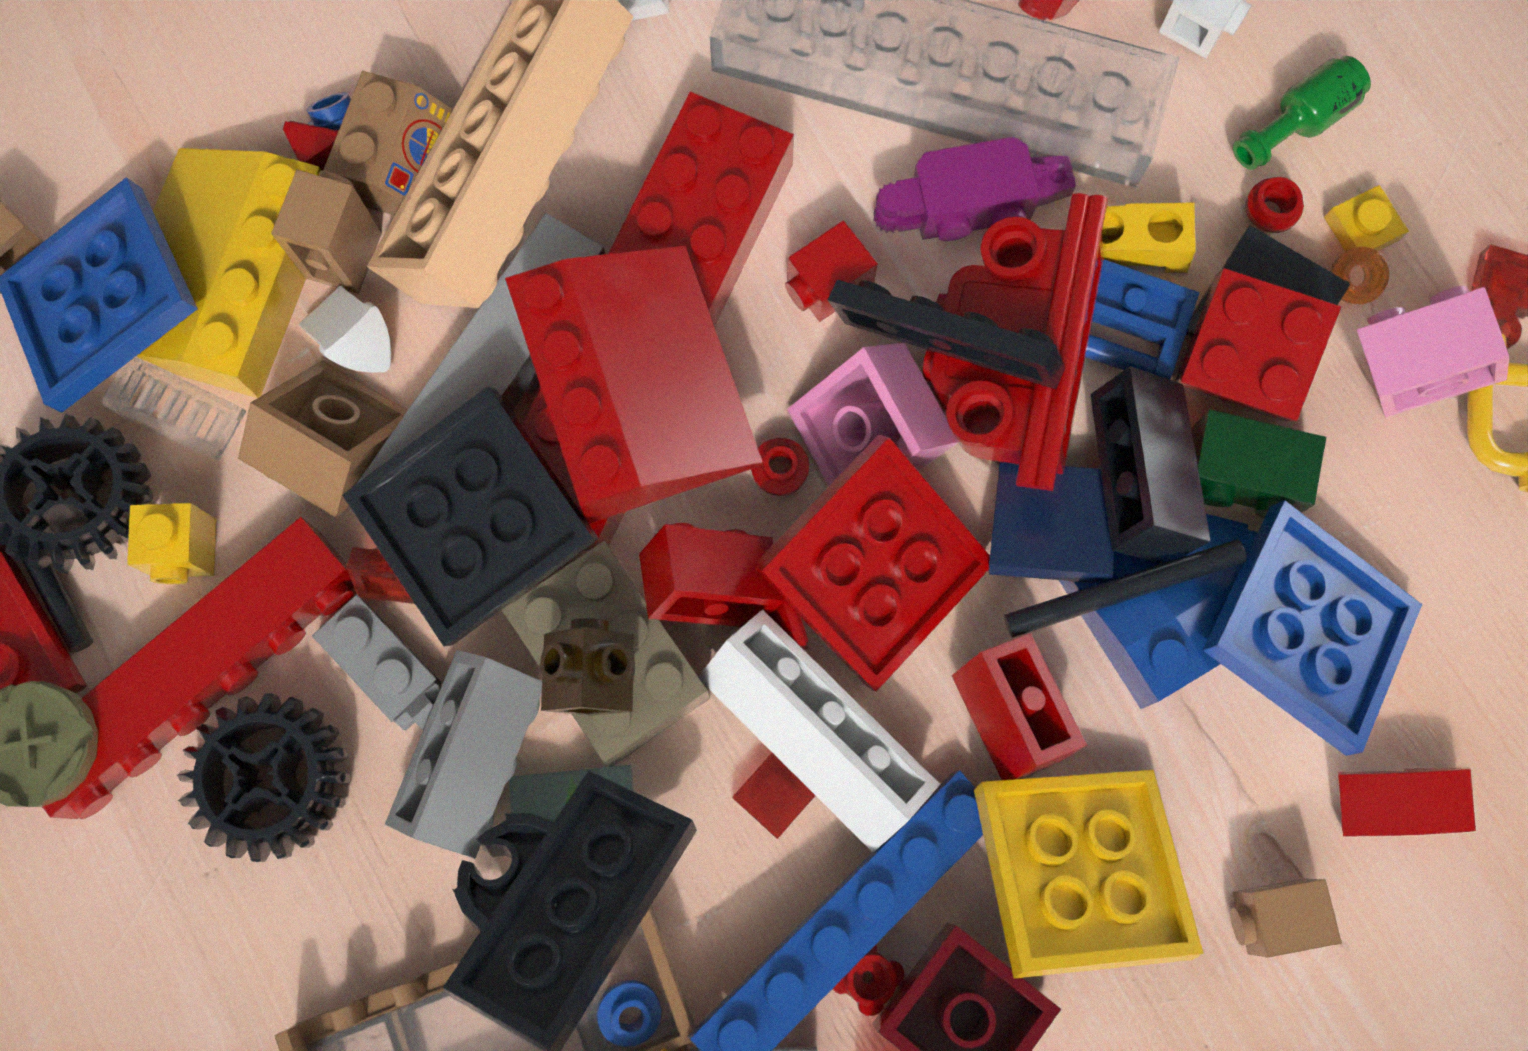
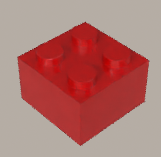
[1175,268,1341,421]

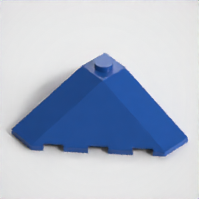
[1059,514,1258,709]

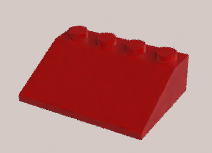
[505,246,763,524]

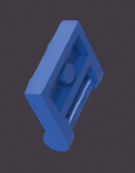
[1086,259,1200,379]

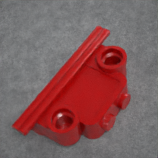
[923,193,1108,491]

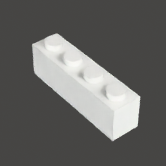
[699,610,940,852]

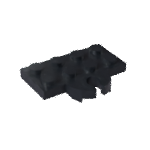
[443,771,697,1051]

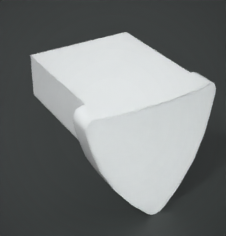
[299,286,391,373]

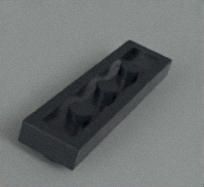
[828,279,1065,389]

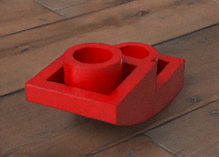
[1338,768,1476,837]

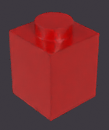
[785,220,878,322]

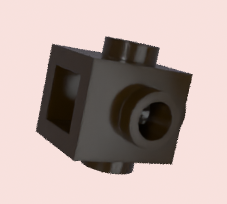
[540,618,635,716]

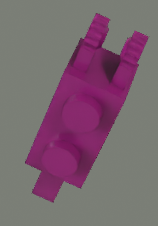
[873,137,1076,242]

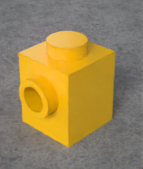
[127,503,216,584]

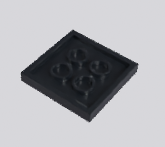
[342,386,599,647]

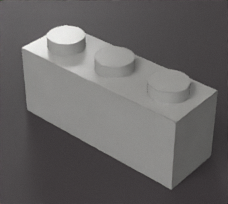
[385,650,542,859]

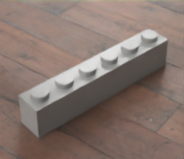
[358,213,605,483]

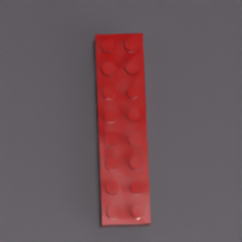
[521,91,794,551]

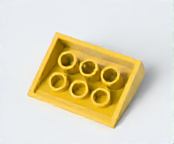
[130,148,322,398]

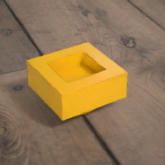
[1324,185,1409,263]

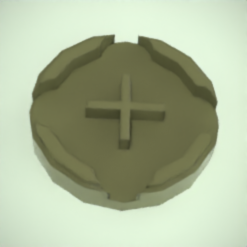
[0,681,98,807]

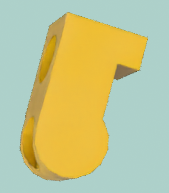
[1102,202,1196,273]

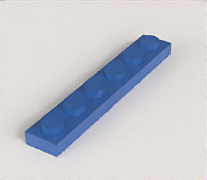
[687,770,983,1051]

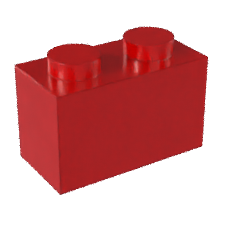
[639,523,785,627]
[951,633,1087,780]

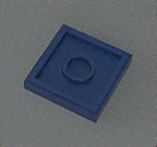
[989,462,1114,584]

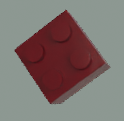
[872,922,1061,1051]

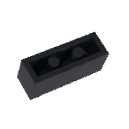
[1090,366,1210,564]

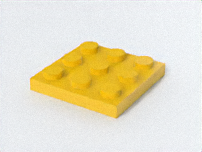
[974,770,1204,978]

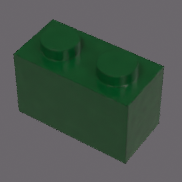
[1192,409,1326,518]

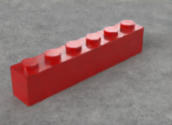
[42,517,362,819]

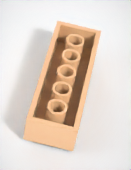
[367,0,634,308]

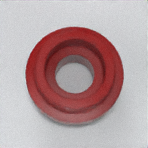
[1245,177,1304,233]
[751,438,809,496]

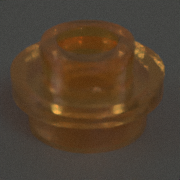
[1330,247,1389,304]

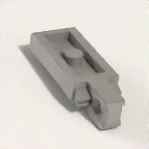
[312,595,441,731]

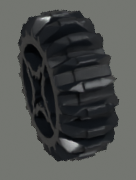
[0,414,153,574]
[177,693,351,862]

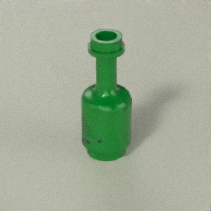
[1233,56,1371,170]

